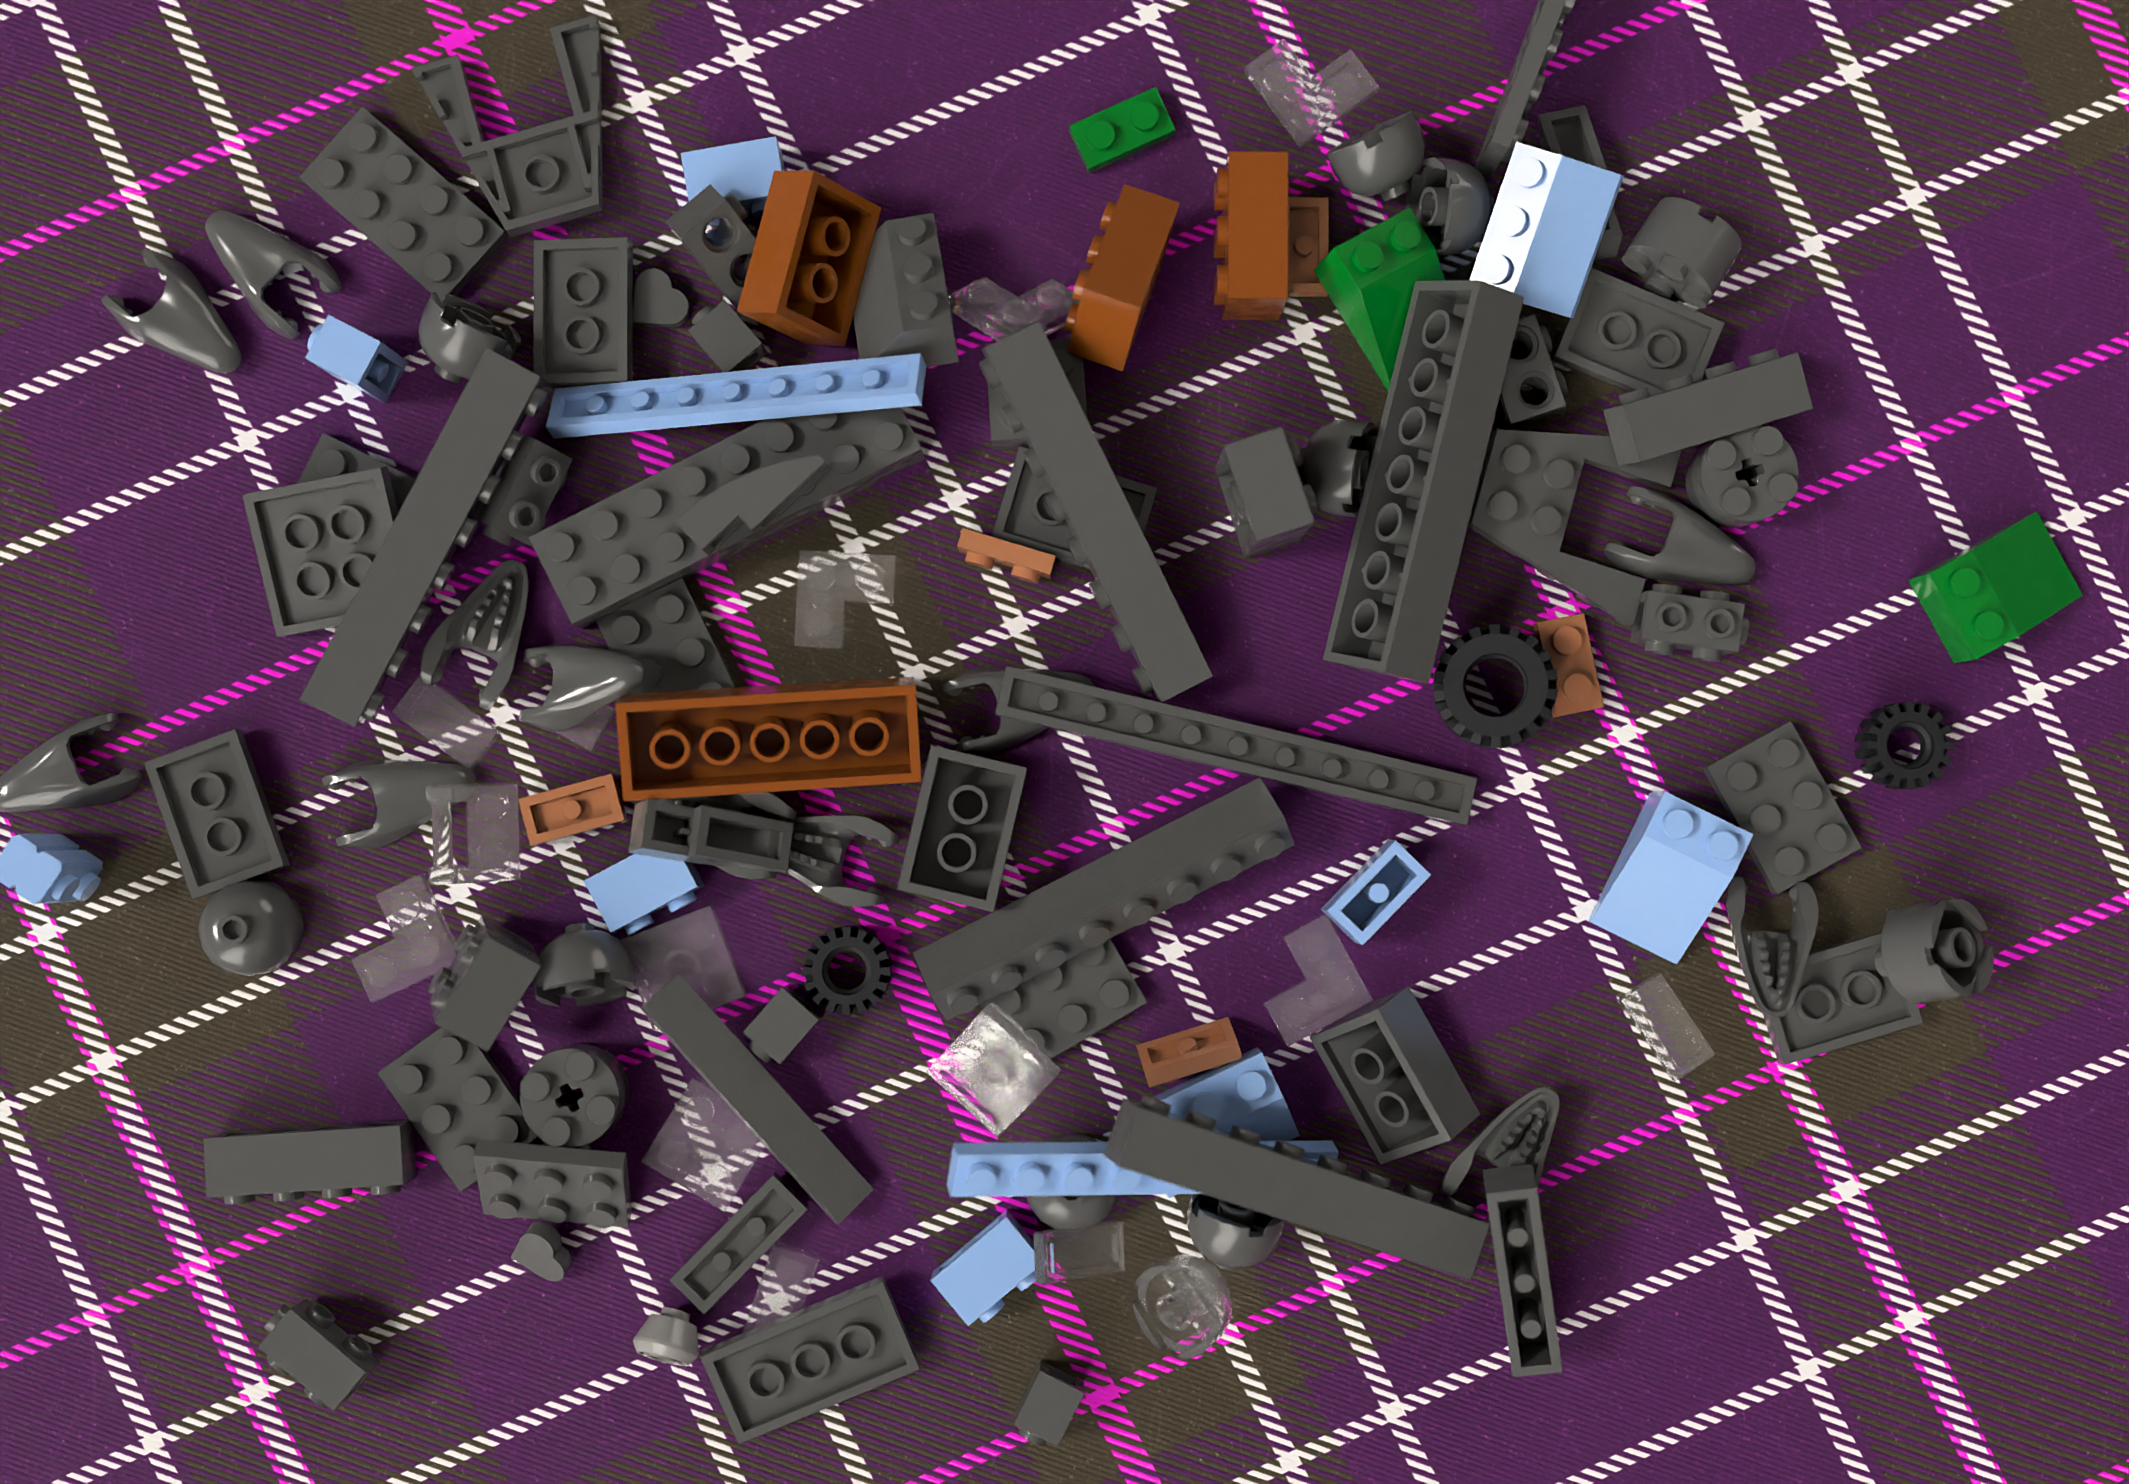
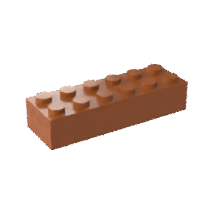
[615,677,921,801]

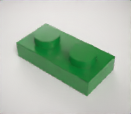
[1069,87,1176,174]

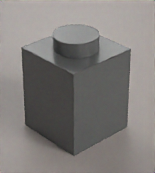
[688,300,768,372]
[743,984,823,1064]
[1014,1360,1084,1447]

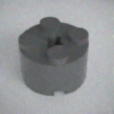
[1622,197,1742,309]
[1685,425,1799,528]
[1874,899,1994,1004]
[520,1043,630,1148]

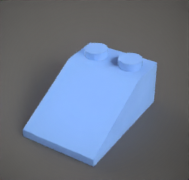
[1588,791,1753,964]

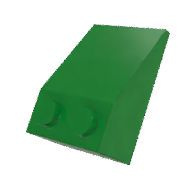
[1313,208,1445,391]
[1908,511,2083,664]

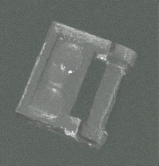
[426,782,520,885]

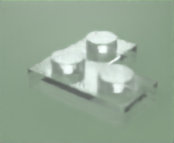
[1244,39,1379,148]
[949,277,1080,341]
[794,550,897,650]
[351,874,458,1003]
[1263,914,1373,1047]

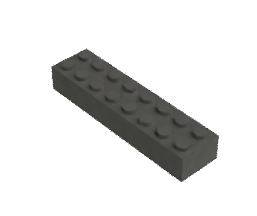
[1323,280,1524,684]
[529,407,925,629]

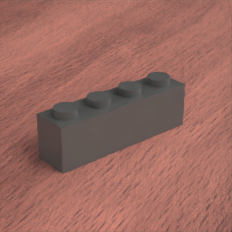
[1603,348,1813,466]
[203,1120,417,1205]
[1483,1164,1563,1377]

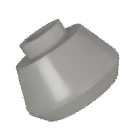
[633,1307,699,1366]

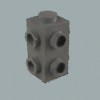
[473,433,573,546]
[1630,584,1749,662]
[258,1299,380,1411]

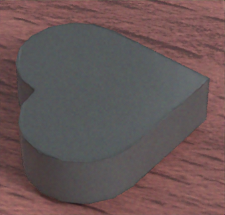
[633,268,691,328]
[510,1222,573,1282]

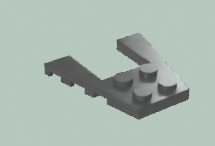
[412,15,603,237]
[1468,430,1681,626]

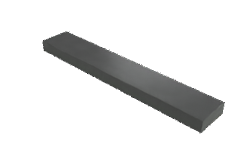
[640,974,874,1224]

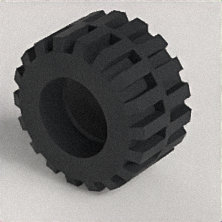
[1433,624,1558,749]

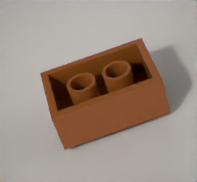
[1213,151,1288,320]
[737,171,881,347]
[1064,184,1180,371]

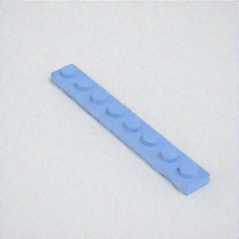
[546,353,926,439]
[947,1141,1338,1197]

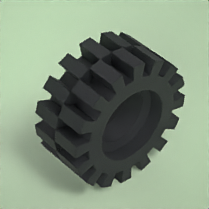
[1854,702,1954,789]
[802,926,893,1015]

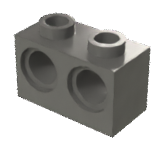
[665,185,759,308]
[1496,314,1568,430]

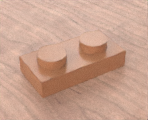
[1288,197,1329,297]
[957,528,1056,583]
[1533,613,1604,718]
[518,773,628,846]
[1136,1017,1243,1088]

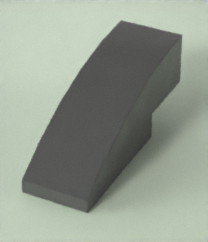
[1537,105,1623,261]
[674,455,830,555]
[628,799,794,872]

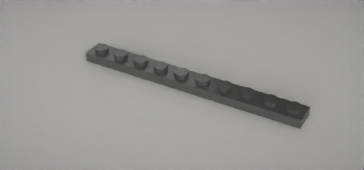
[995,666,1477,826]

